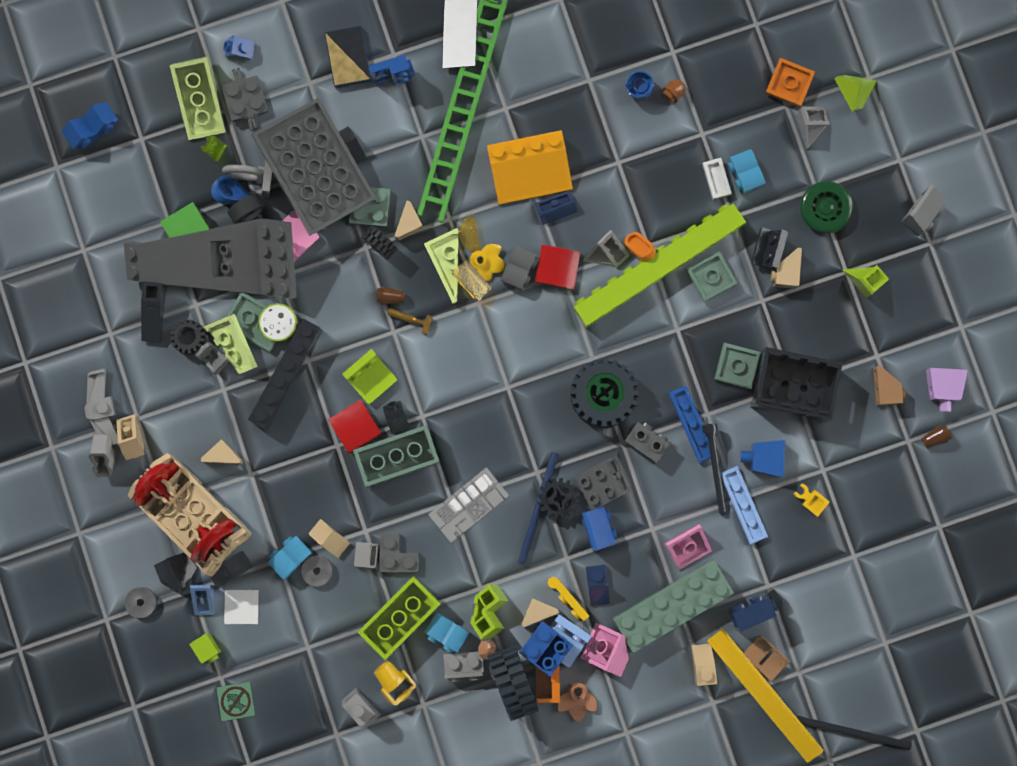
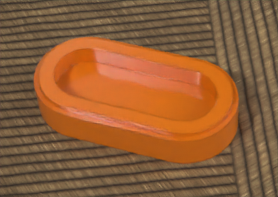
[624,232,656,261]

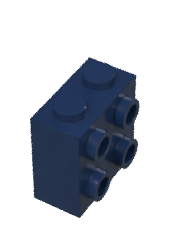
[728,595,778,632]

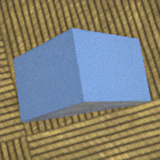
[190,585,215,615]

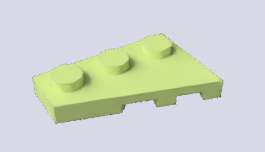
[203,314,258,374]

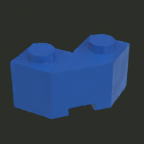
[61,102,118,149]

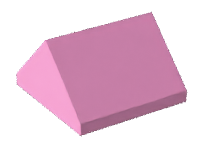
[664,524,712,570]

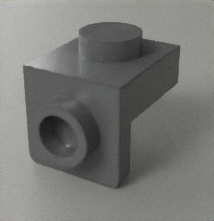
[195,342,230,375]

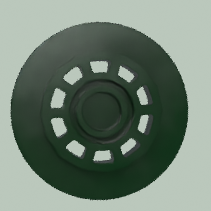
[800,181,853,233]

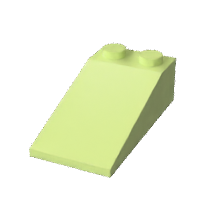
[170,56,226,140]

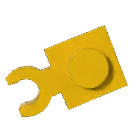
[793,484,829,517]

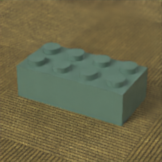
[353,425,440,488]

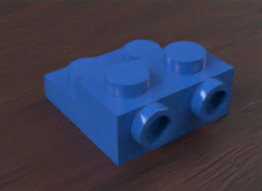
[369,54,415,85]

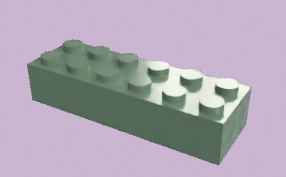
[612,559,734,653]

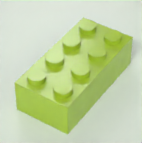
[357,576,442,660]

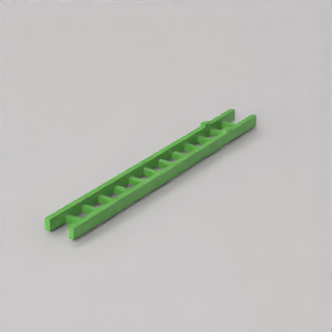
[417,0,508,223]

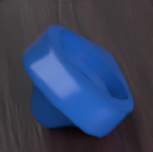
[211,175,251,204]

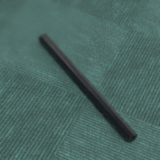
[796,715,912,750]

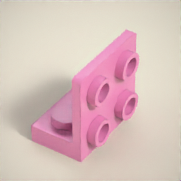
[282,211,319,262]

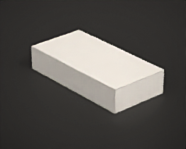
[702,158,732,200]

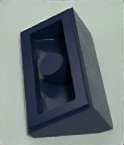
[534,190,577,225]

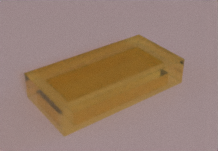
[451,260,491,302]

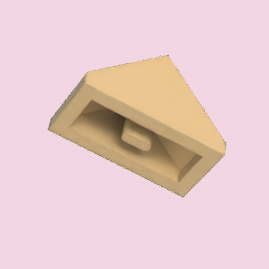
[395,201,423,241]
[201,439,243,464]
[309,519,350,558]
[522,598,559,628]

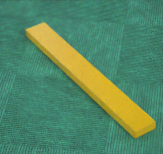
[707,628,824,763]

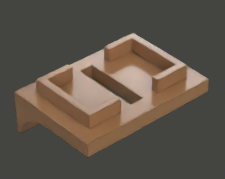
[744,635,790,681]

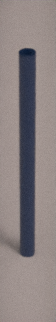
[518,452,559,564]

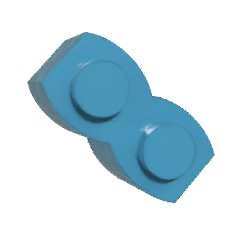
[727,149,766,195]
[268,536,313,580]
[424,612,470,654]

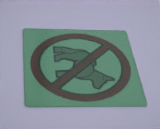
[217,682,255,721]

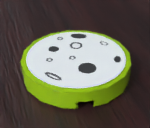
[259,303,298,342]

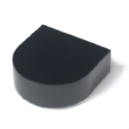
[765,587,783,608]

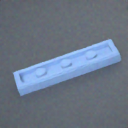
[721,466,768,545]

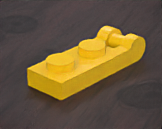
[547,577,590,621]

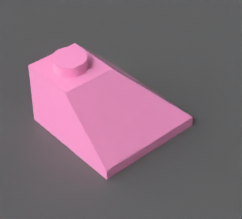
[580,623,629,677]

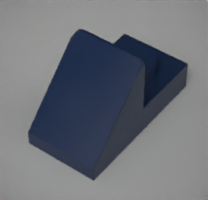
[586,565,610,606]

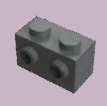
[624,422,670,464]

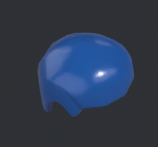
[625,71,654,100]

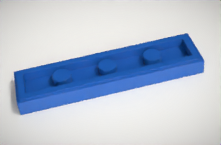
[668,386,711,463]

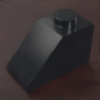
[209,551,253,589]

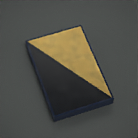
[324,26,372,88]

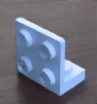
[550,614,592,667]

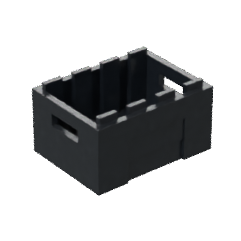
[750,347,843,423]

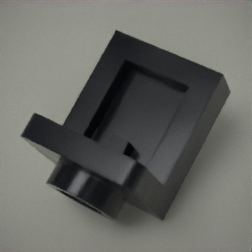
[383,401,410,434]

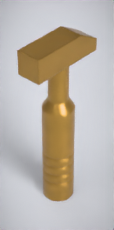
[387,308,432,334]

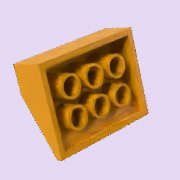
[487,130,573,205]

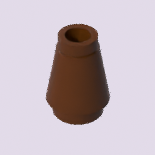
[376,286,404,305]
[921,425,952,448]

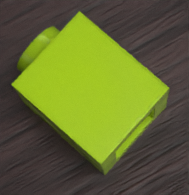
[189,633,221,664]

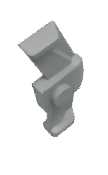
[84,369,118,446]

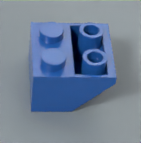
[519,621,574,677]

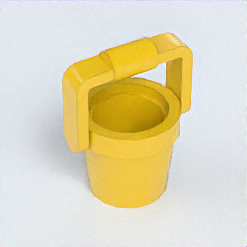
[374,661,416,706]

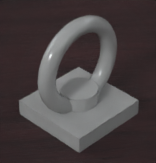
[222,160,272,199]

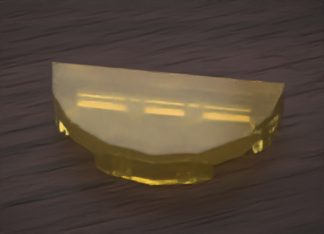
[459,215,481,252]

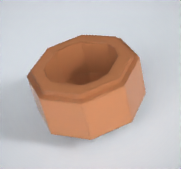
[478,641,497,659]

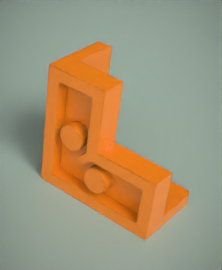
[536,666,560,703]

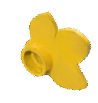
[470,244,506,282]

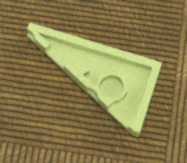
[424,228,459,304]

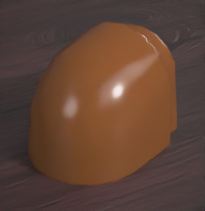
[661,79,686,105]

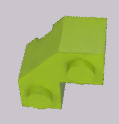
[471,584,509,640]

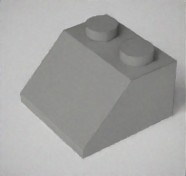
[902,184,946,235]

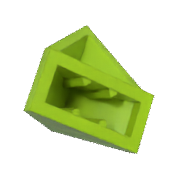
[834,75,877,111]
[842,265,889,298]

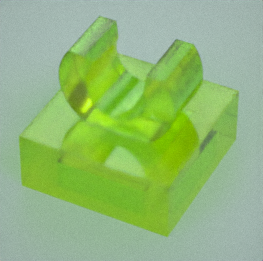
[201,135,227,161]

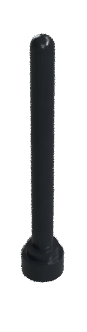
[702,423,727,516]

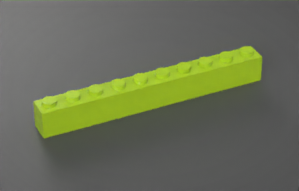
[573,203,746,328]

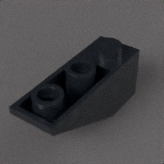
[141,281,167,343]

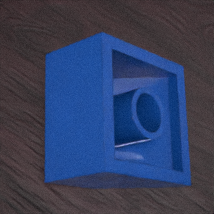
[581,507,618,551]

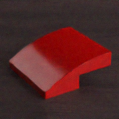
[535,245,581,290]
[328,399,382,454]

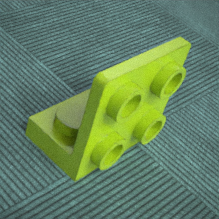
[342,349,397,404]

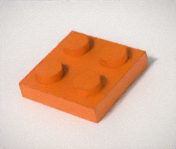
[765,58,815,107]

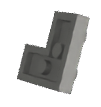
[380,533,419,572]

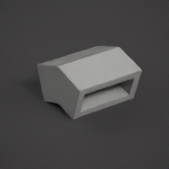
[354,542,378,568]

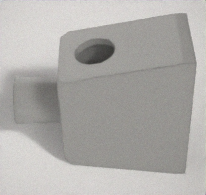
[342,687,381,728]

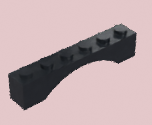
[248,318,323,431]

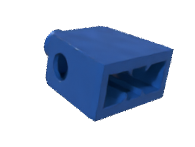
[740,440,785,478]

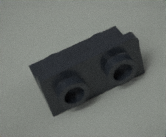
[751,227,788,269]

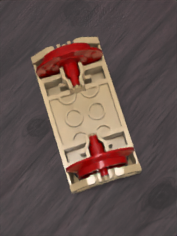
[127,453,252,577]

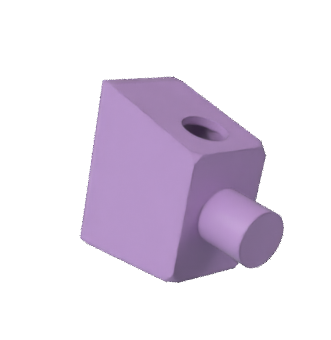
[926,368,967,412]

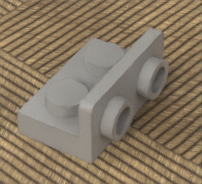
[443,651,484,682]

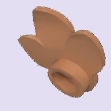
[558,682,597,722]

